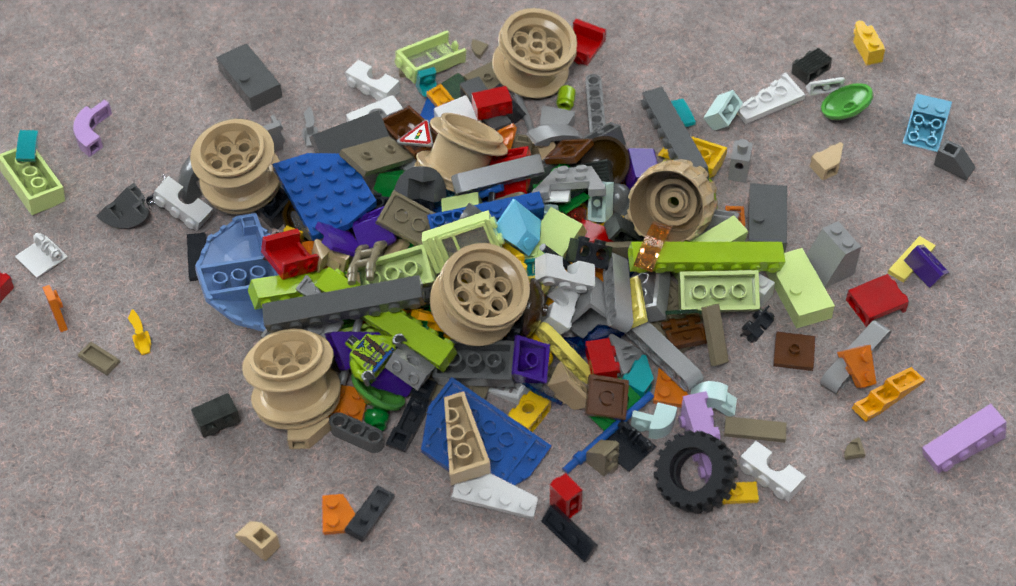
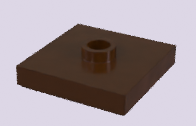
[544,139,594,164]
[773,331,816,371]
[585,374,629,421]

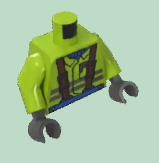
[345,333,407,387]

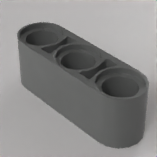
[329,412,384,453]

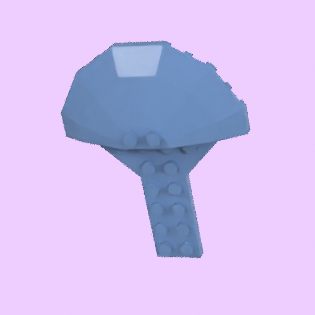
[195,213,350,332]

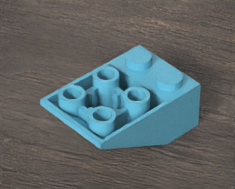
[903,93,952,152]

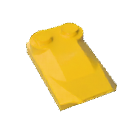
[657,136,727,178]

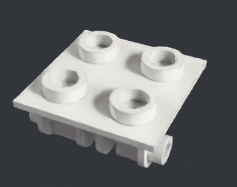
[15,233,68,278]

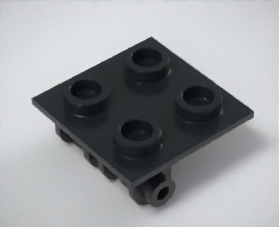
[607,421,657,472]

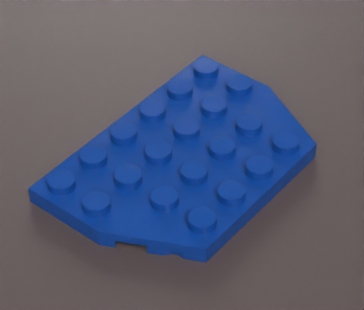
[272,153,377,241]
[421,377,552,486]

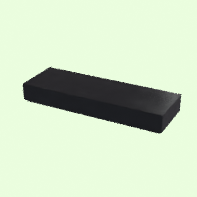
[187,232,206,281]
[344,485,395,542]
[541,504,598,563]

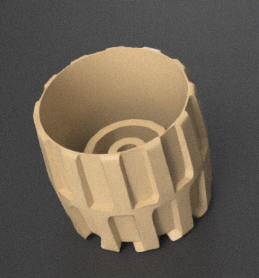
[627,159,718,242]

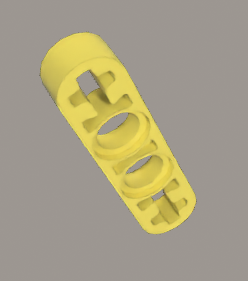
[535,322,590,384]

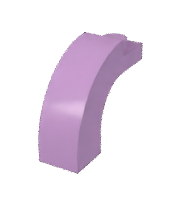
[73,100,112,157]

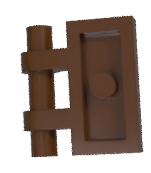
[661,314,707,349]

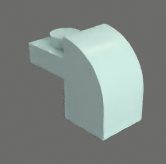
[690,381,737,417]
[631,402,677,439]

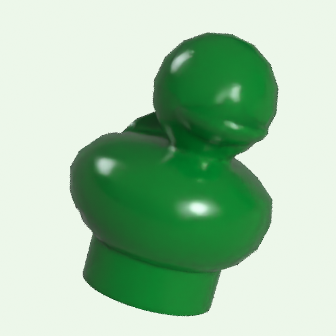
[364,407,389,431]

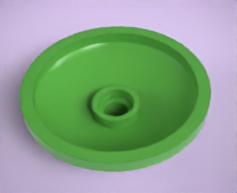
[821,83,874,120]
[351,373,405,411]

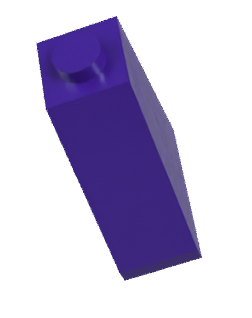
[324,331,381,370]

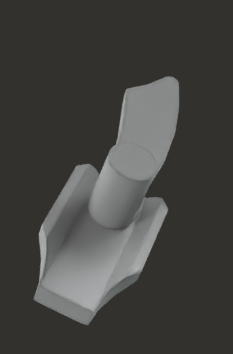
[303,107,318,147]

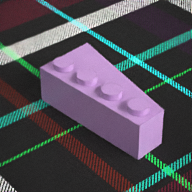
[678,391,721,483]
[922,404,1006,473]

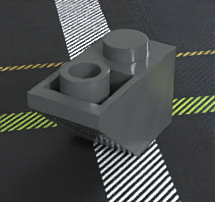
[934,139,975,180]

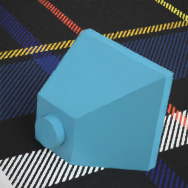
[496,199,541,256]

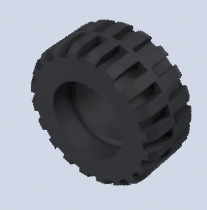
[654,430,738,514]

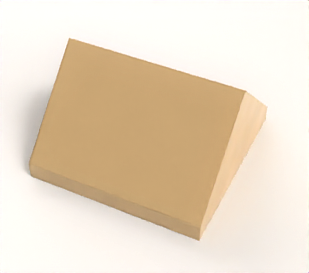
[547,362,587,410]

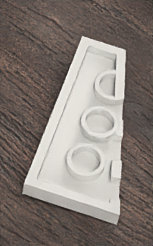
[737,73,805,124]
[451,473,538,519]

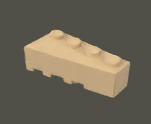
[444,391,491,486]

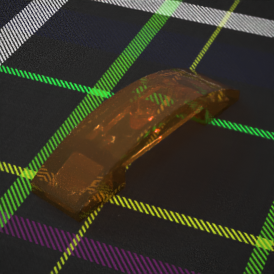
[634,221,673,272]

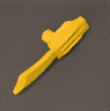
[128,309,152,355]

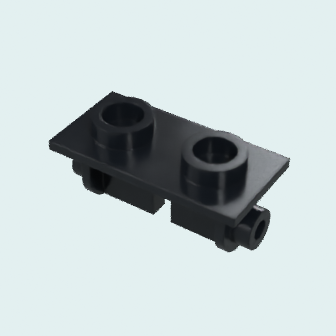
[740,305,775,343]

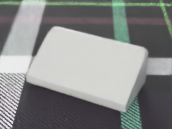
[806,77,845,95]
[533,189,571,203]

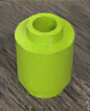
[556,85,576,110]

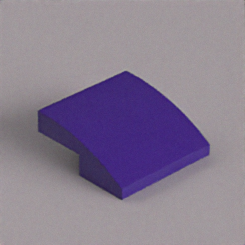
[315,221,359,257]

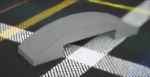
[526,124,583,146]

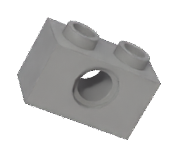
[385,344,435,391]

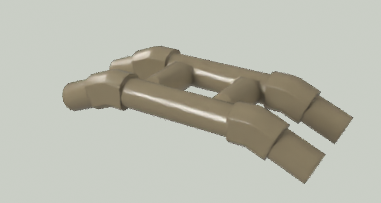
[347,240,387,286]

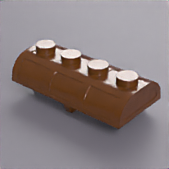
[383,105,438,160]

